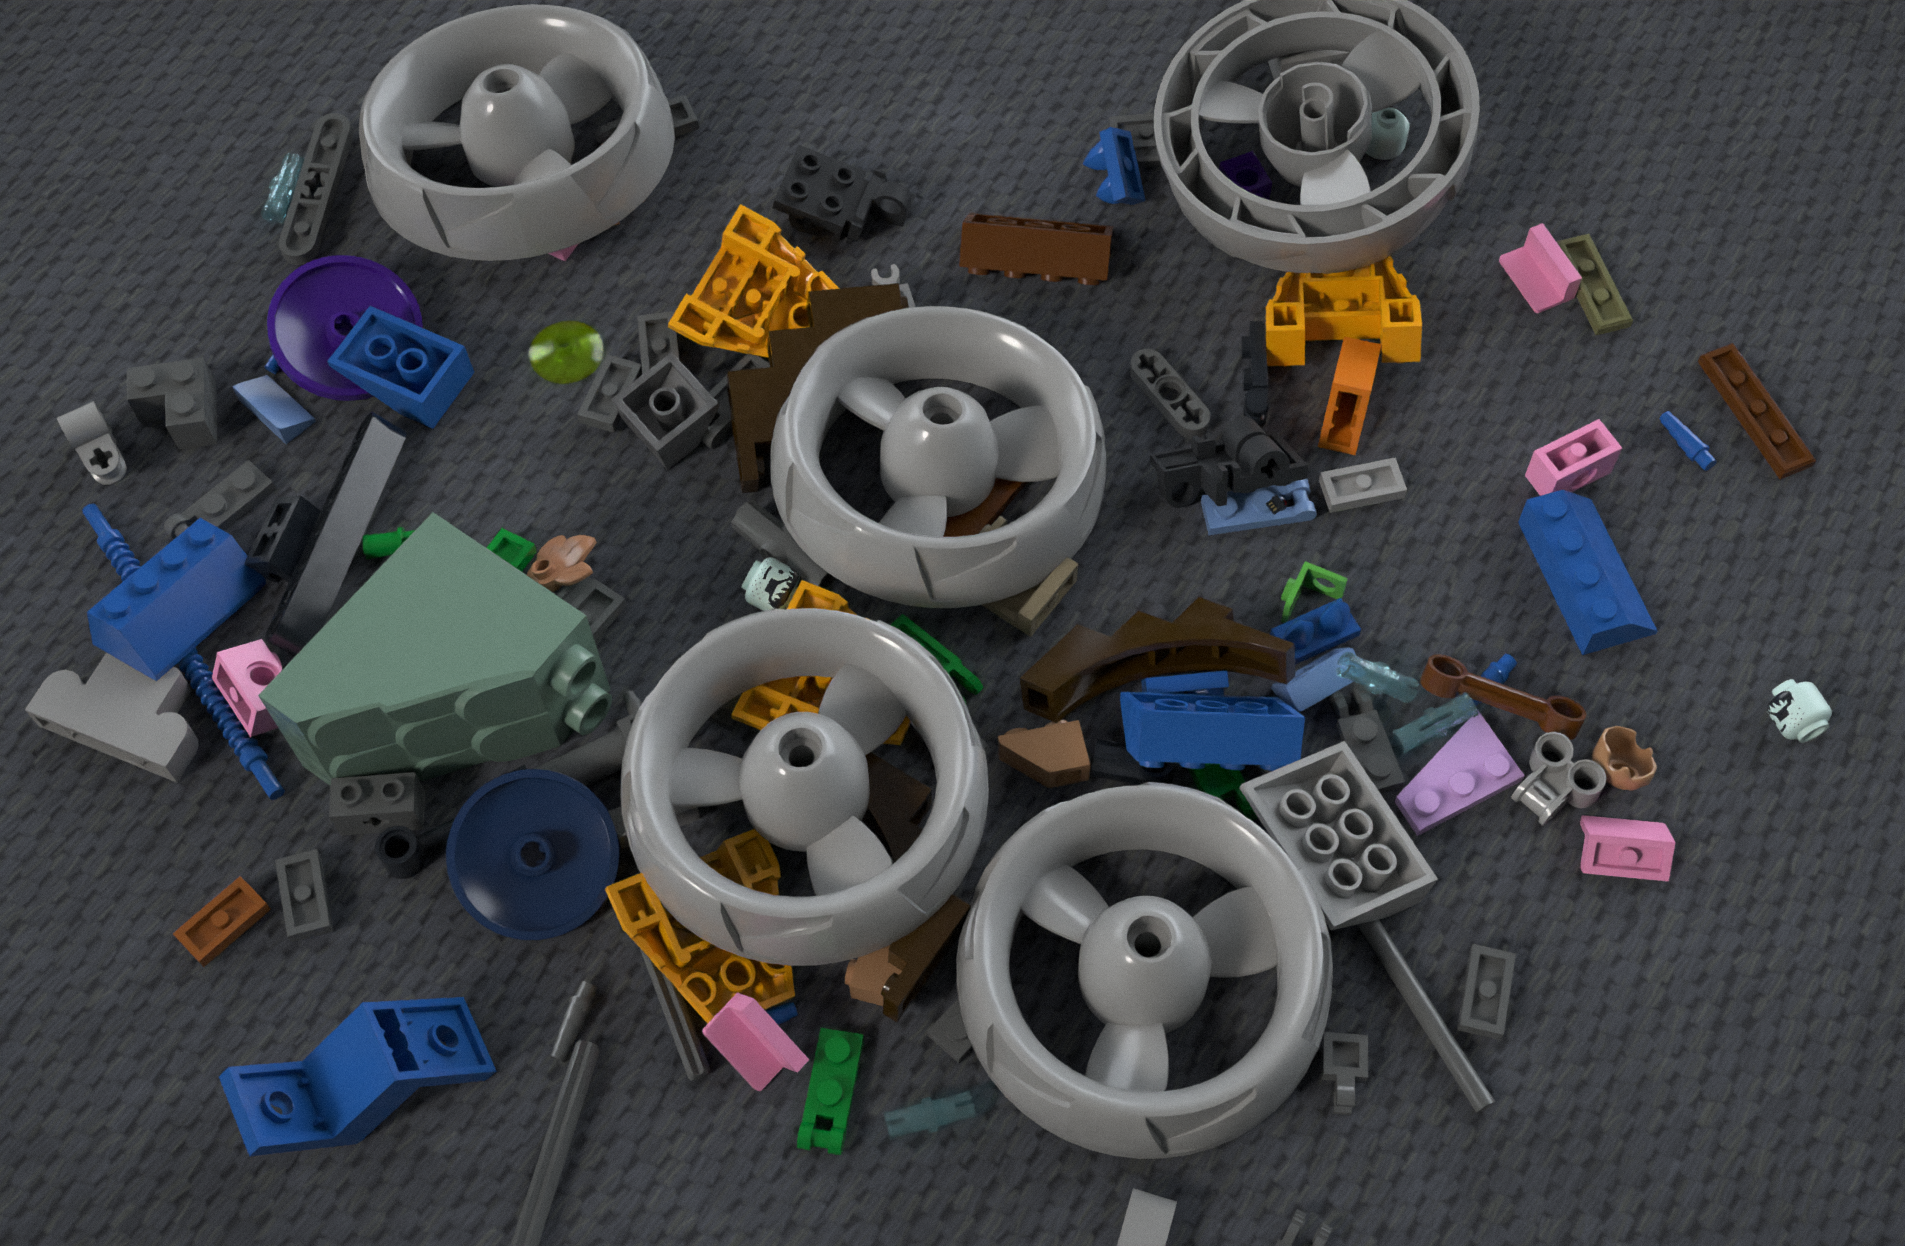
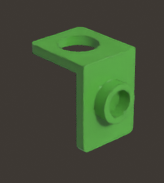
[1281,561,1348,623]

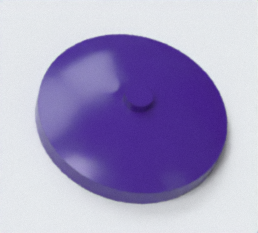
[267,255,423,401]

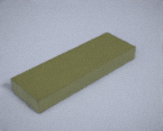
[1556,234,1633,335]

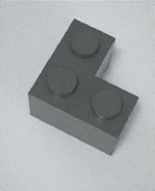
[127,357,217,450]

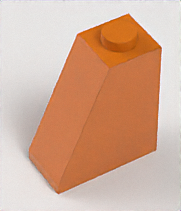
[1318,336,1381,455]

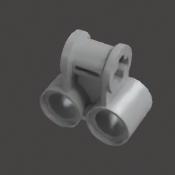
[57,401,127,485]
[1511,732,1606,826]

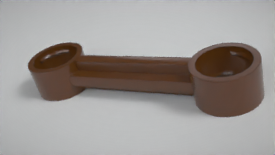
[1420,654,1587,740]

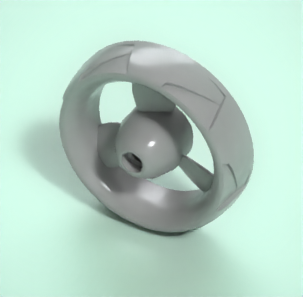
[1154,0,1480,274]
[359,4,675,261]
[771,306,1107,608]
[620,608,989,966]
[956,782,1333,1159]

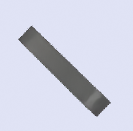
[1130,349,1210,439]

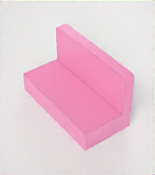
[1499,223,1582,313]
[1580,815,1675,882]
[702,993,809,1091]

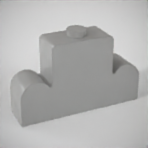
[25,652,198,783]

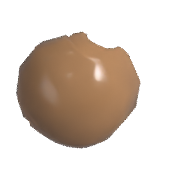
[1592,726,1657,791]

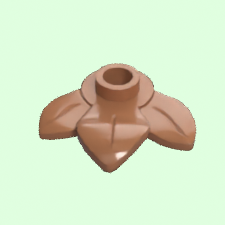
[527,535,597,592]

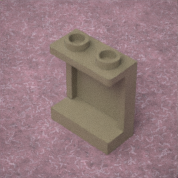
[980,516,1078,637]

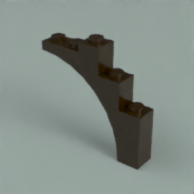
[1020,597,1295,723]

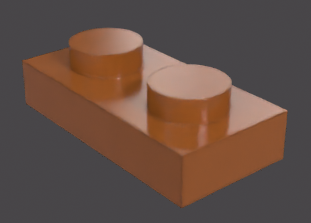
[173,876,271,967]

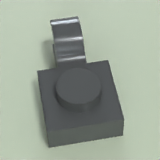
[1321,1032,1368,1115]

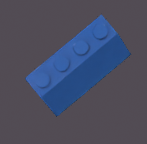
[1518,489,1658,655]
[87,518,266,681]
[1120,692,1305,771]

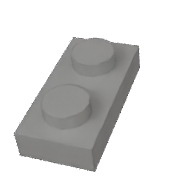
[1319,458,1407,513]

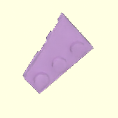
[1395,710,1525,836]

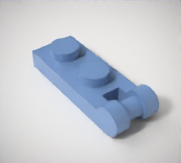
[1201,479,1317,535]

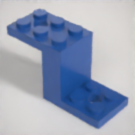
[219,997,497,1156]

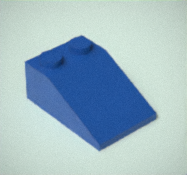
[327,306,474,429]

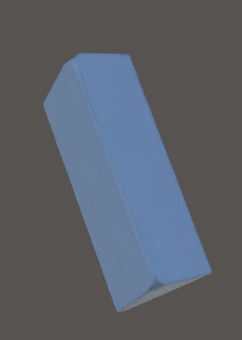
[233,375,316,445]
[1270,647,1364,711]

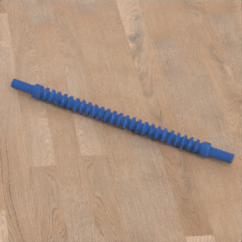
[82,504,285,800]

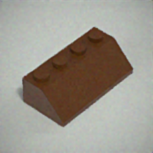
[959,213,1114,285]

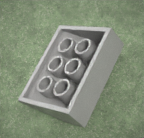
[1239,741,1438,930]

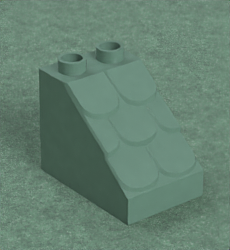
[258,512,612,786]

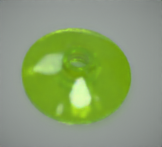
[529,321,604,384]

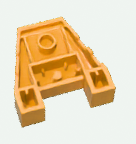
[1266,255,1422,367]

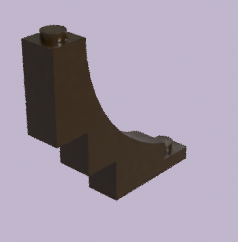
[726,283,909,493]
[862,752,971,1023]

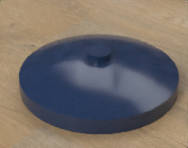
[446,769,619,940]

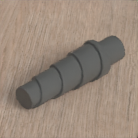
[550,981,597,1062]

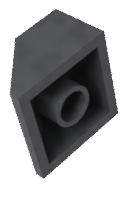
[611,352,720,470]

